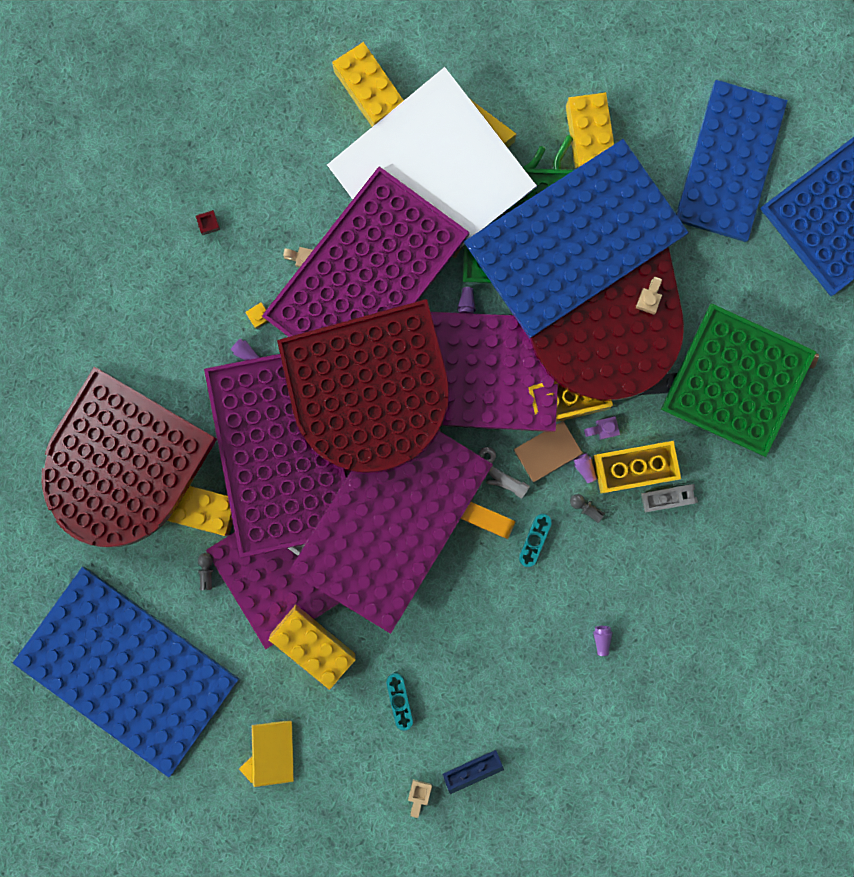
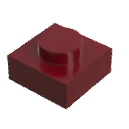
[196,210,220,235]

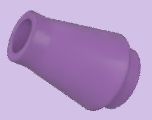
[457,287,476,314]
[231,338,260,361]
[573,453,597,483]
[593,625,613,656]

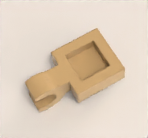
[283,247,313,268]
[636,277,662,314]
[408,779,432,818]

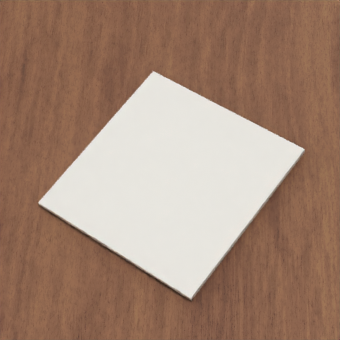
[327,67,537,248]

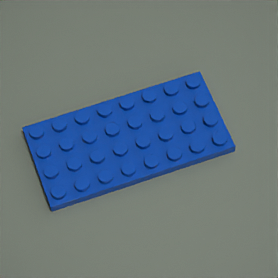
[676,80,788,242]

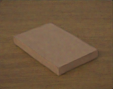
[514,421,583,482]

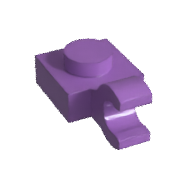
[584,416,620,440]

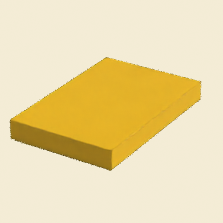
[252,721,294,787]

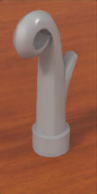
[478,447,530,499]

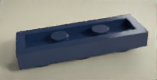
[443,750,504,794]

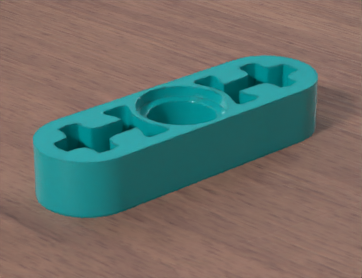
[519,514,551,567]
[386,673,413,731]

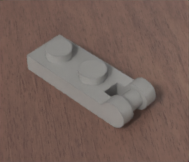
[641,484,698,512]

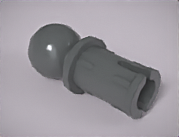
[570,494,605,523]
[198,553,214,590]

